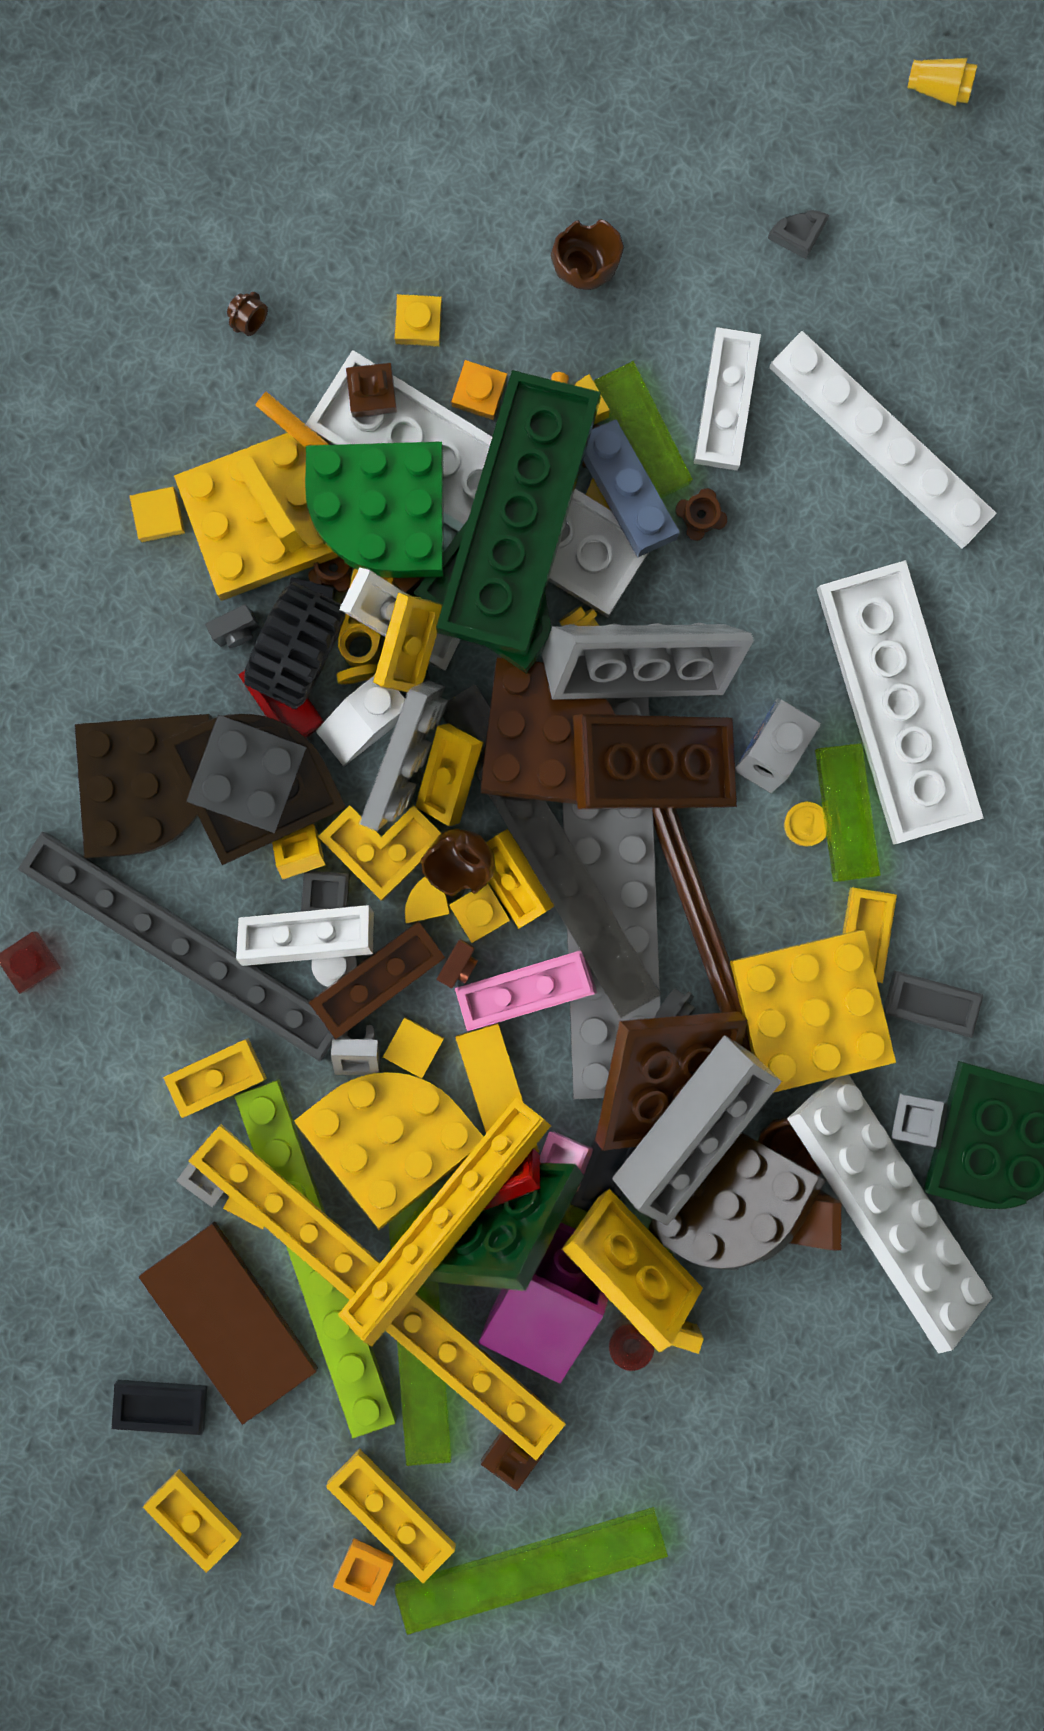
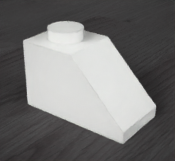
[316,675,405,766]

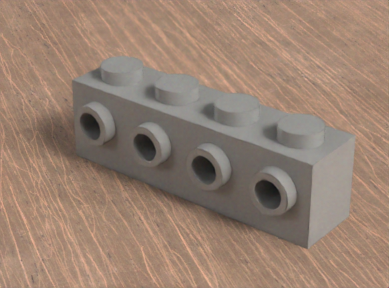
[612,1035,782,1226]

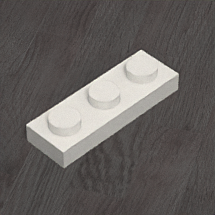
[694,327,761,471]
[339,568,460,670]
[236,905,374,966]

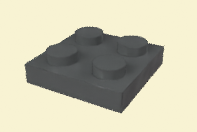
[186,714,306,833]

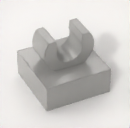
[331,1025,380,1075]

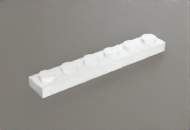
[769,331,997,549]

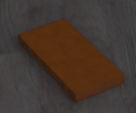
[573,714,737,809]
[138,1221,318,1425]

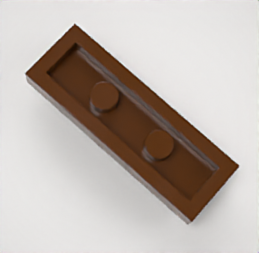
[308,921,445,1039]

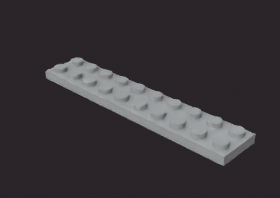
[562,697,660,1099]

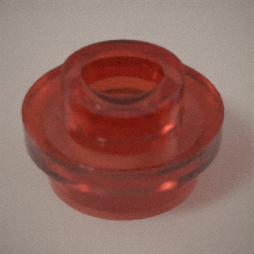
[609,1324,654,1371]

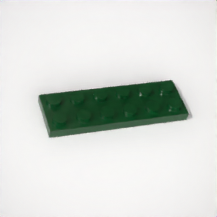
[436,370,601,657]

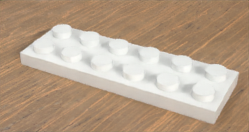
[817,560,983,844]
[787,1074,993,1353]

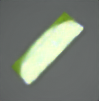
[594,361,693,498]
[815,743,881,882]

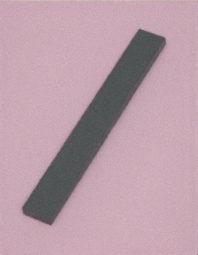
[18,832,335,1062]

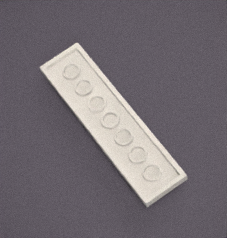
[306,350,648,618]

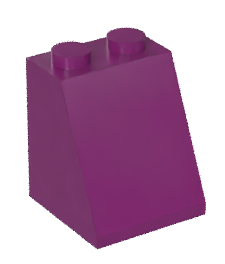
[478,1222,608,1383]

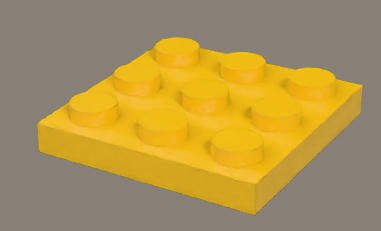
[174,433,339,601]
[730,930,896,1093]

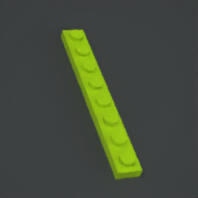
[235,1079,397,1438]

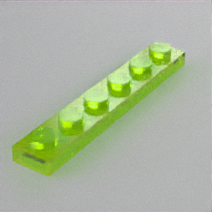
[394,1507,668,1635]

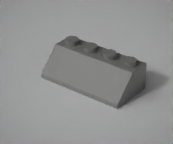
[542,623,754,699]

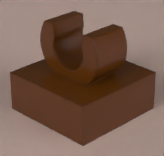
[346,363,397,418]
[481,1431,544,1491]

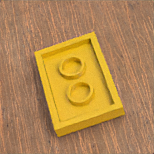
[562,1189,703,1353]

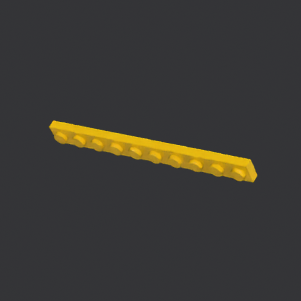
[188,1124,566,1460]

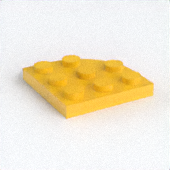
[294,1072,483,1230]

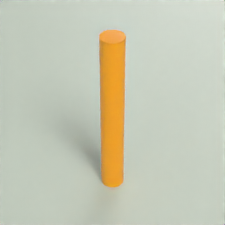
[255,391,330,448]

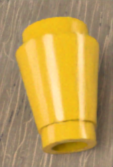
[907,58,978,106]

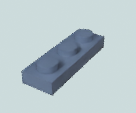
[583,419,680,558]

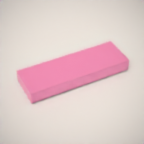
[455,950,597,1031]

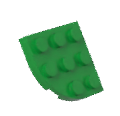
[305,441,444,578]

